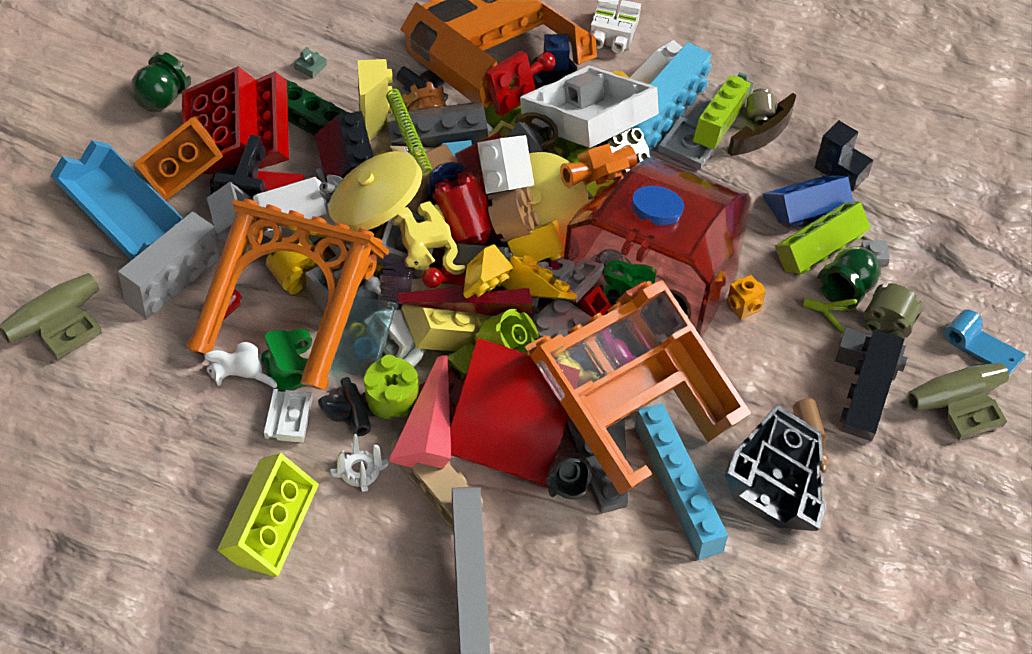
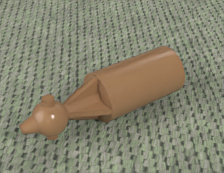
[793,398,829,473]

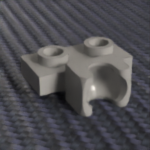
[548,258,604,303]

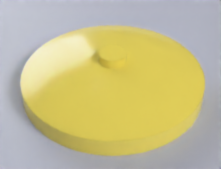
[328,151,422,232]
[523,152,589,242]

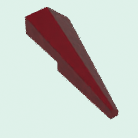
[397,287,533,319]

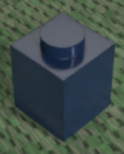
[543,34,570,71]

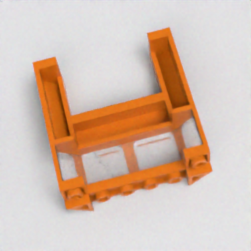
[524,280,751,495]

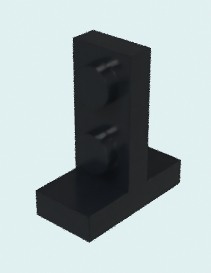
[213,135,267,198]

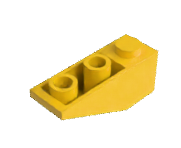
[463,244,514,299]
[502,255,577,300]

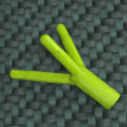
[803,298,857,333]

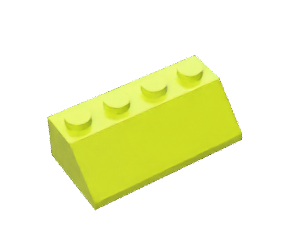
[217,453,319,577]

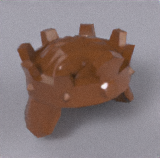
[402,82,447,112]

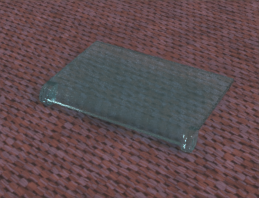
[330,296,398,377]

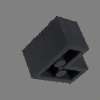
[814,120,874,191]

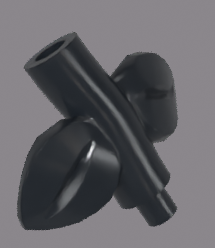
[396,66,448,102]
[318,377,376,436]

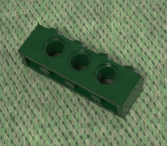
[286,79,350,136]

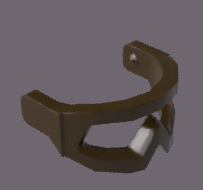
[515,112,558,151]

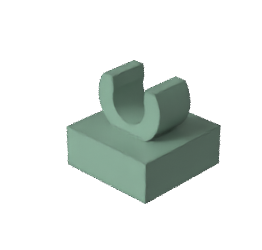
[294,47,327,78]

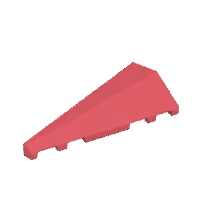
[388,355,451,469]

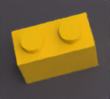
[507,219,569,263]

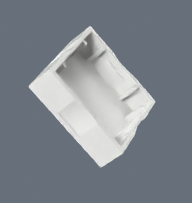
[520,65,659,148]

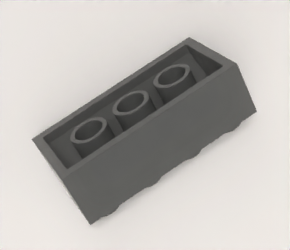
[387,101,489,148]

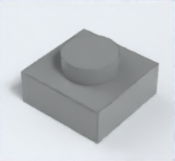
[861,240,890,266]

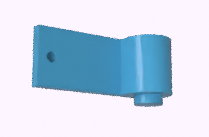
[944,309,1026,375]

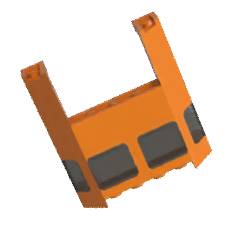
[400,0,597,109]

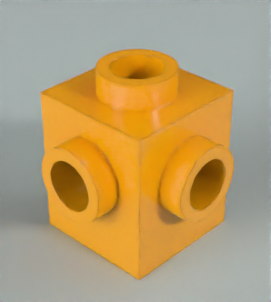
[726,275,766,320]

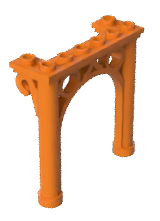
[185,198,390,391]

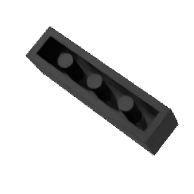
[839,329,905,441]

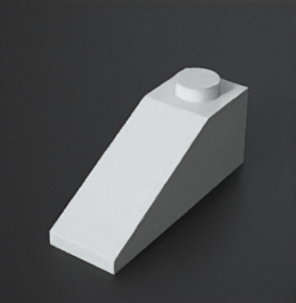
[630,40,683,85]

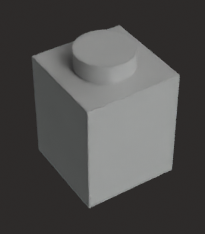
[565,72,604,109]

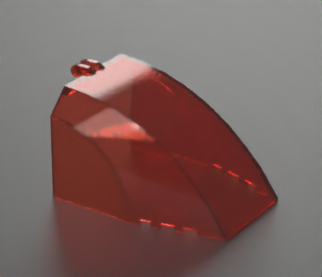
[564,157,752,338]

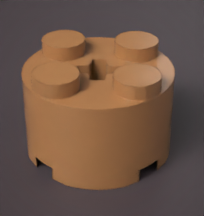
[488,187,540,242]

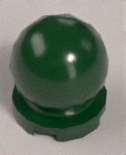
[130,52,191,111]
[817,246,881,309]

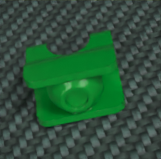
[604,260,657,312]
[261,329,312,392]

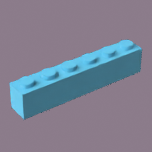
[635,403,728,560]

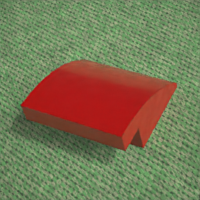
[182,66,289,174]
[450,338,580,485]

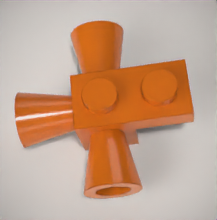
[560,144,637,188]

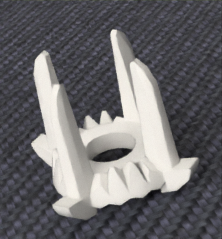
[330,434,389,492]

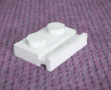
[264,389,312,443]

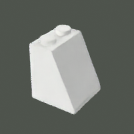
[477,135,534,194]
[253,177,335,243]

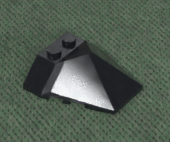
[725,405,826,531]

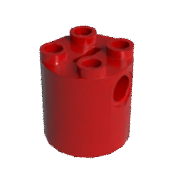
[432,170,493,244]

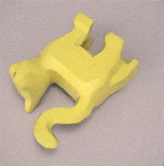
[391,201,466,274]

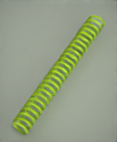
[386,89,433,176]

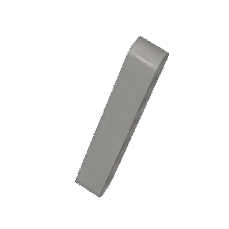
[452,487,490,654]

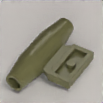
[0,273,102,360]
[907,363,1009,441]

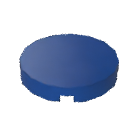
[631,186,684,226]

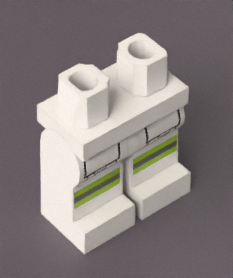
[590,0,641,54]

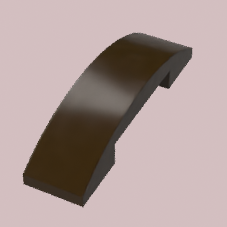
[728,93,796,156]

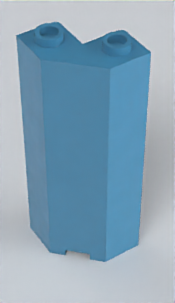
[50,140,183,260]

